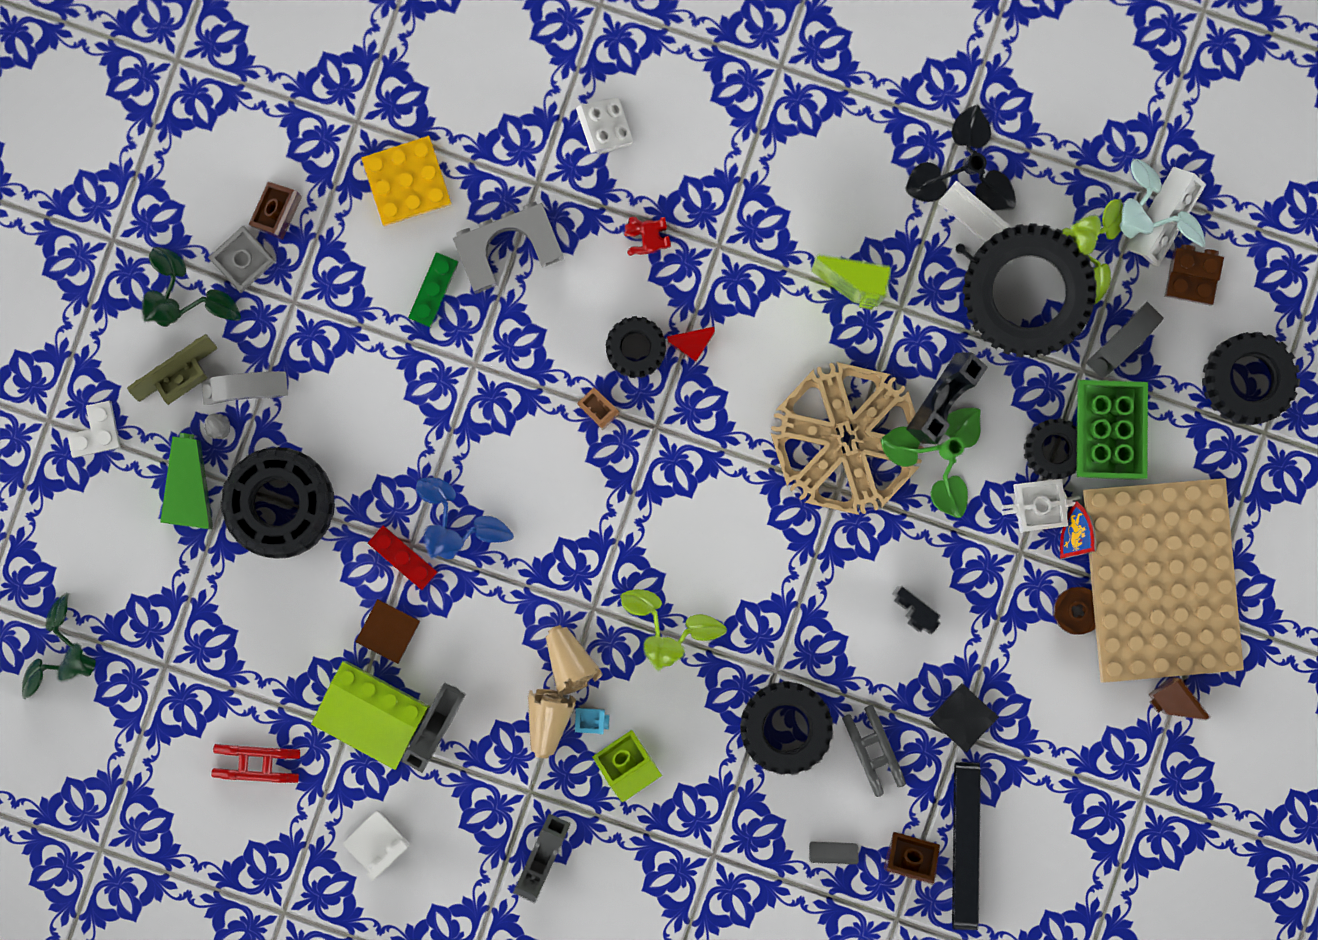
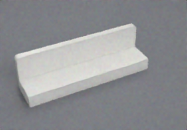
[1127,167,1206,267]
[938,181,1015,264]

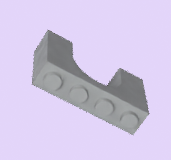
[453,202,564,294]

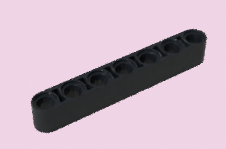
[952,762,981,930]

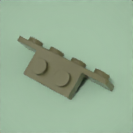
[127,334,217,405]

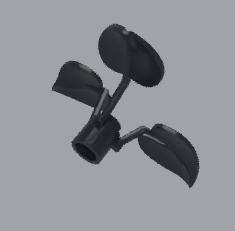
[905,105,1016,211]

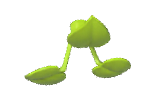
[1062,199,1123,305]
[620,589,727,671]

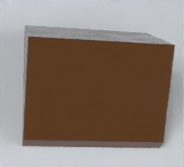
[248,182,302,240]
[883,832,940,884]

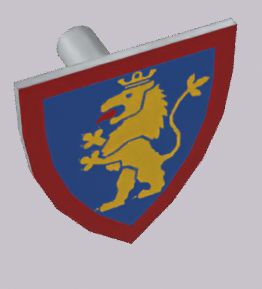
[1060,501,1096,559]

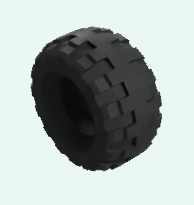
[221,447,335,559]

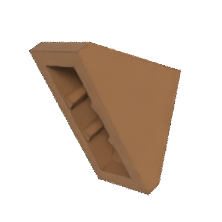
[577,388,620,430]

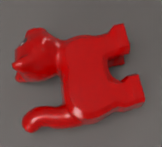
[624,216,671,256]

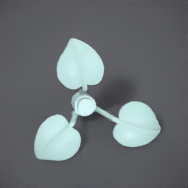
[1120,158,1205,247]

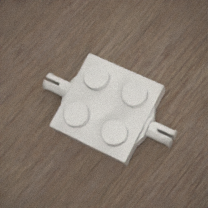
[1001,479,1082,532]

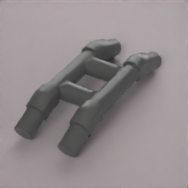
[842,705,906,797]

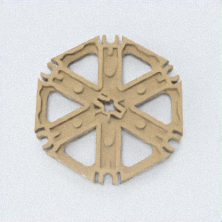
[770,362,924,515]

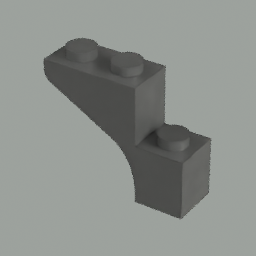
[401,682,466,773]

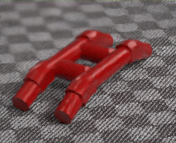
[211,744,300,783]

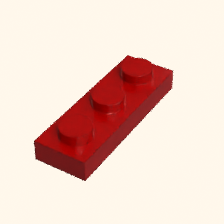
[367,525,438,590]

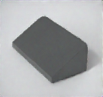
[809,842,859,864]

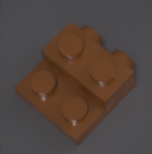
[1164,244,1224,306]

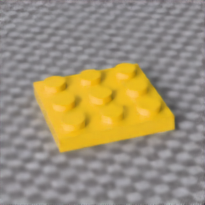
[361,136,452,226]

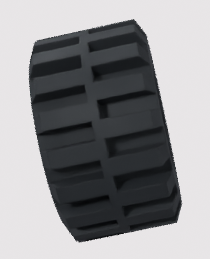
[606,316,666,378]
[1023,418,1077,480]

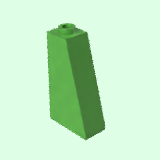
[160,433,213,529]

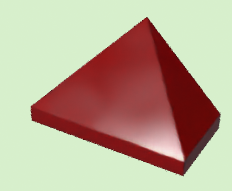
[667,327,715,361]

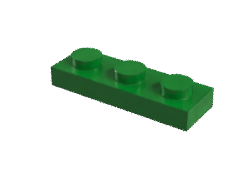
[408,252,459,328]

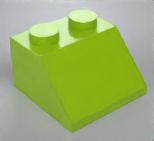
[592,730,662,803]

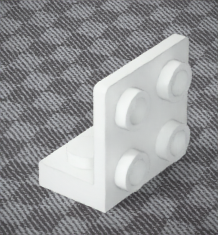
[343,811,411,881]

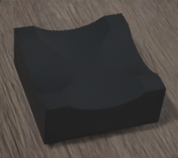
[929,683,999,753]

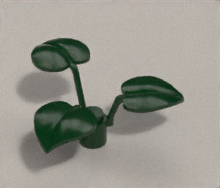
[142,247,241,327]
[22,592,96,699]

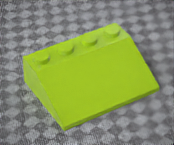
[811,255,891,310]
[311,661,430,770]

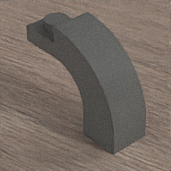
[1086,302,1164,380]
[513,814,571,903]

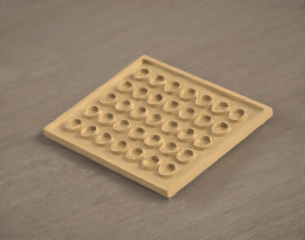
[1083,478,1244,683]

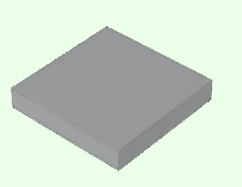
[208,226,276,293]

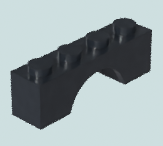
[906,352,988,444]

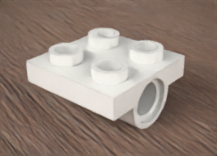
[576,98,634,154]

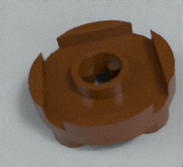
[1053,587,1096,635]

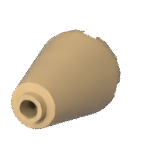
[546,625,602,695]
[528,689,576,758]

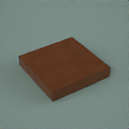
[355,599,421,664]

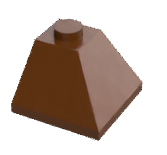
[1148,677,1210,720]

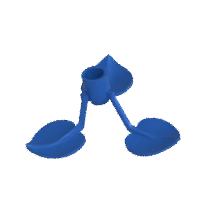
[416,478,514,559]

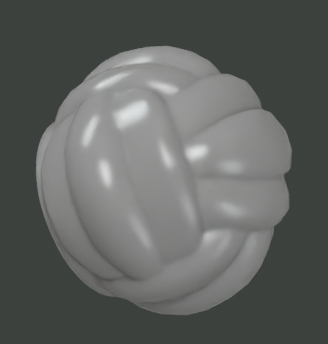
[204,414,230,439]

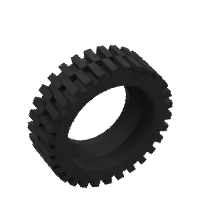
[963,223,1097,358]

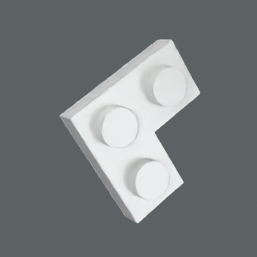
[67,401,121,458]

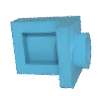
[575,708,609,734]

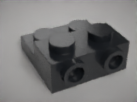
[892,586,940,634]

